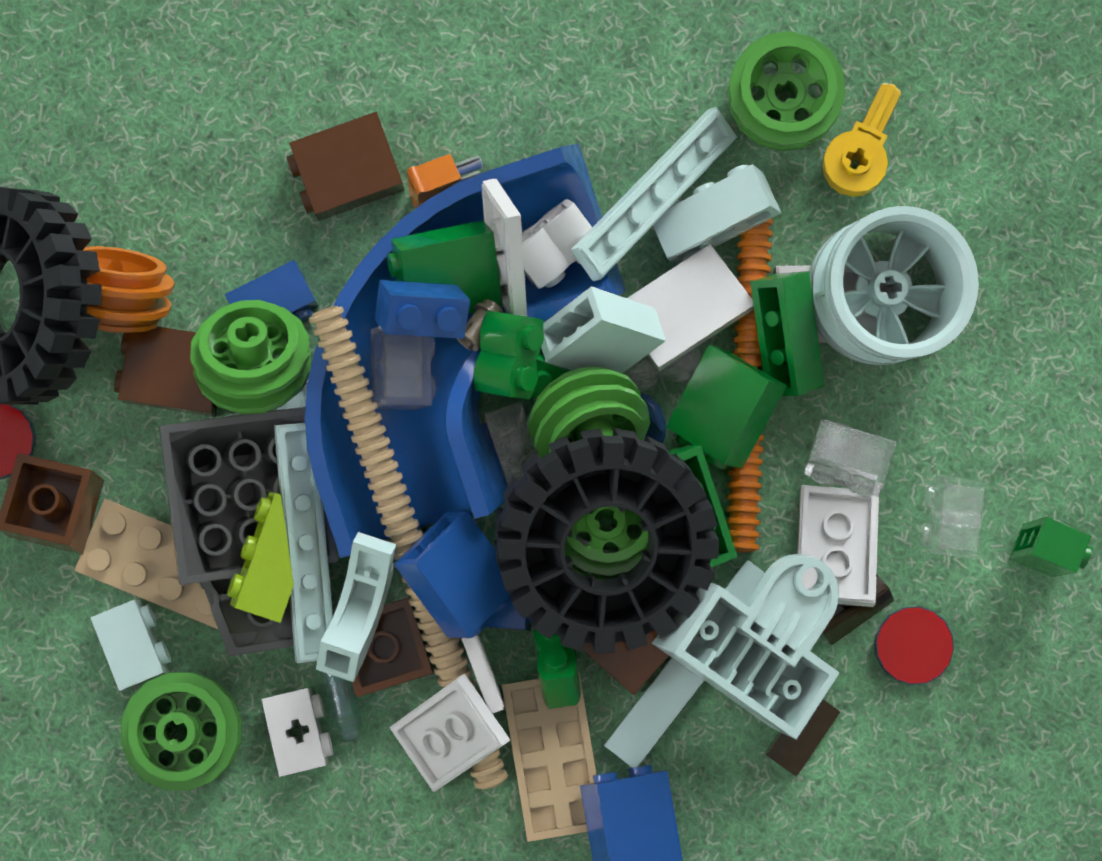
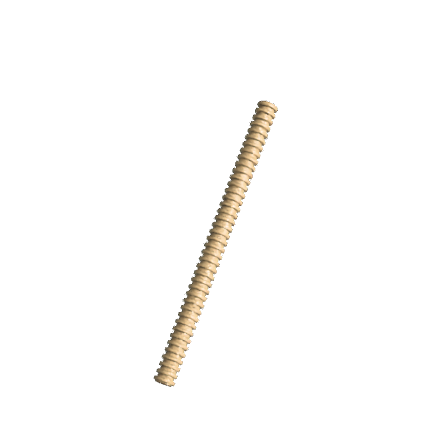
[309,305,508,790]

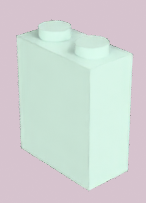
[541,286,666,373]

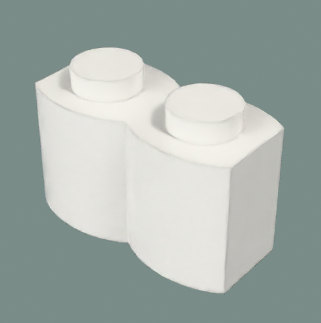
[522,199,592,289]

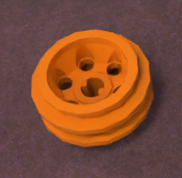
[83,246,175,333]

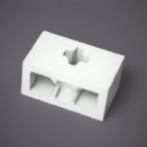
[261,688,334,777]

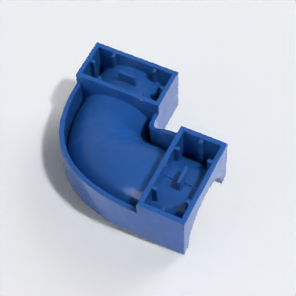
[305,143,626,558]

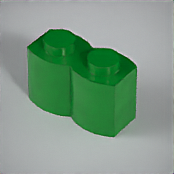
[474,310,544,399]
[533,628,581,709]

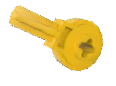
[822,83,901,197]

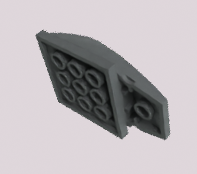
[158,407,338,656]

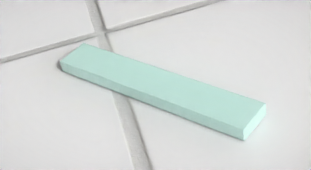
[571,107,737,281]
[274,422,333,663]
[604,560,764,767]

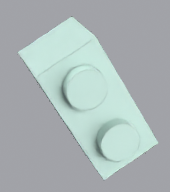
[90,599,171,691]

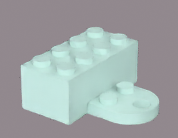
[652,554,839,739]

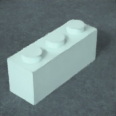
[653,164,781,265]

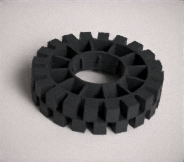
[0,187,102,405]
[494,428,719,653]

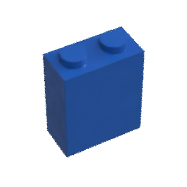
[394,511,511,639]
[580,765,683,861]

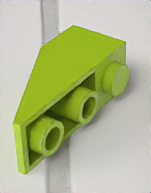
[227,491,294,623]

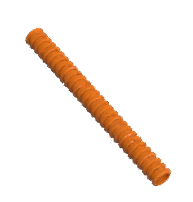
[725,219,773,552]

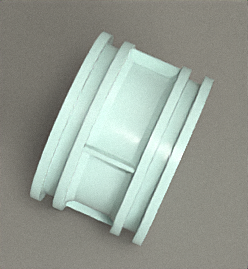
[809,206,979,365]

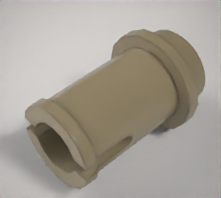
[457,299,504,352]

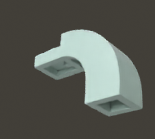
[316,532,396,682]

